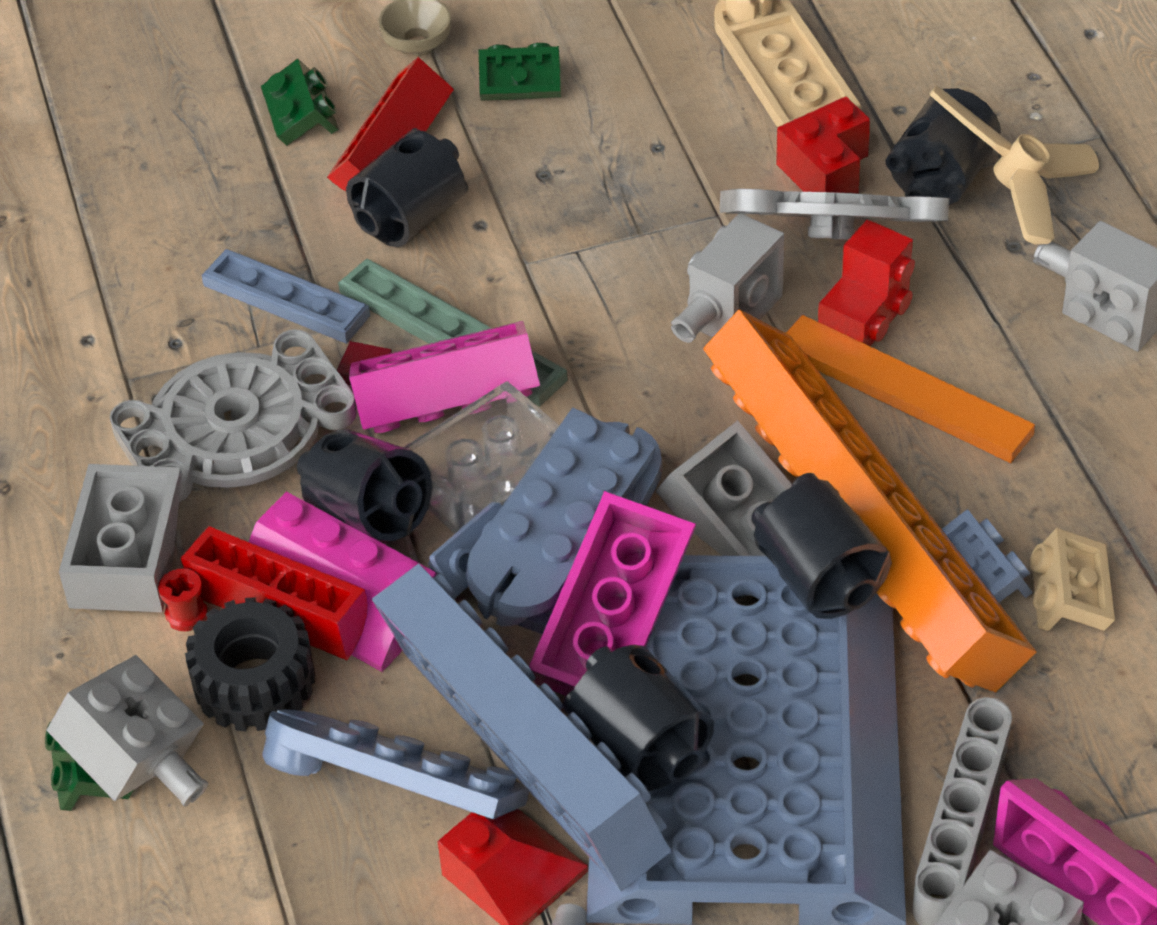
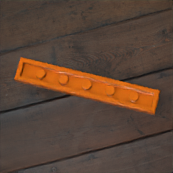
[786,315,1035,463]

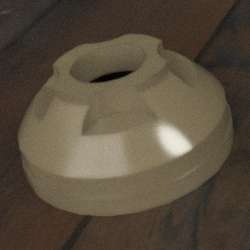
[379,0,451,56]

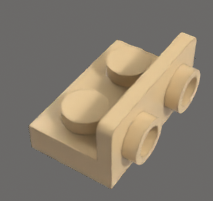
[1030,528,1115,631]

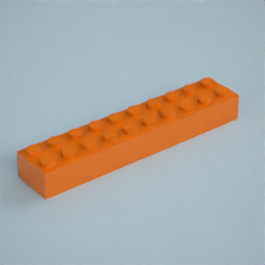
[703,309,1037,693]

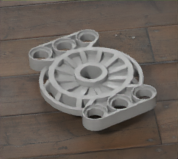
[720,189,949,239]
[109,329,357,502]

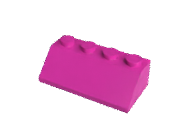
[349,321,540,433]
[248,491,437,672]
[529,491,696,696]
[993,778,1157,925]

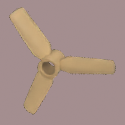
[929,86,1099,245]

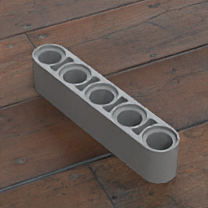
[912,697,1012,925]

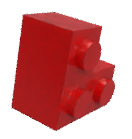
[776,96,870,194]
[818,219,915,346]

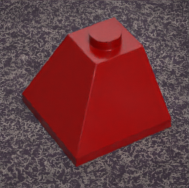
[437,809,588,925]

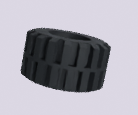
[185,597,316,732]

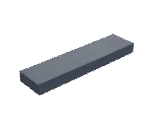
[202,249,370,344]

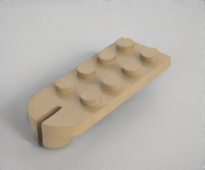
[714,0,861,127]

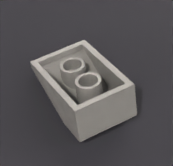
[656,420,792,556]
[59,464,182,612]

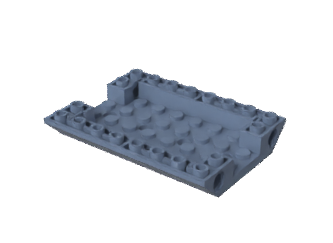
[586,555,906,925]

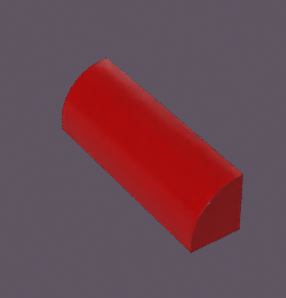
[327,57,454,191]
[181,526,368,661]

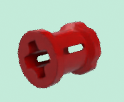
[158,568,208,632]

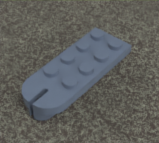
[467,407,655,626]
[262,709,529,819]

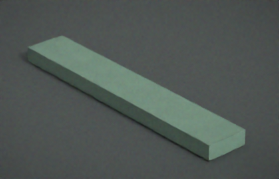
[338,258,568,407]

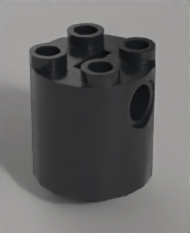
[885,88,1001,205]
[346,128,469,248]
[297,429,433,541]
[751,473,892,619]
[563,644,714,792]

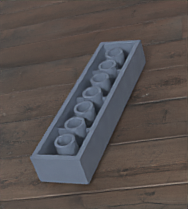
[371,563,671,891]

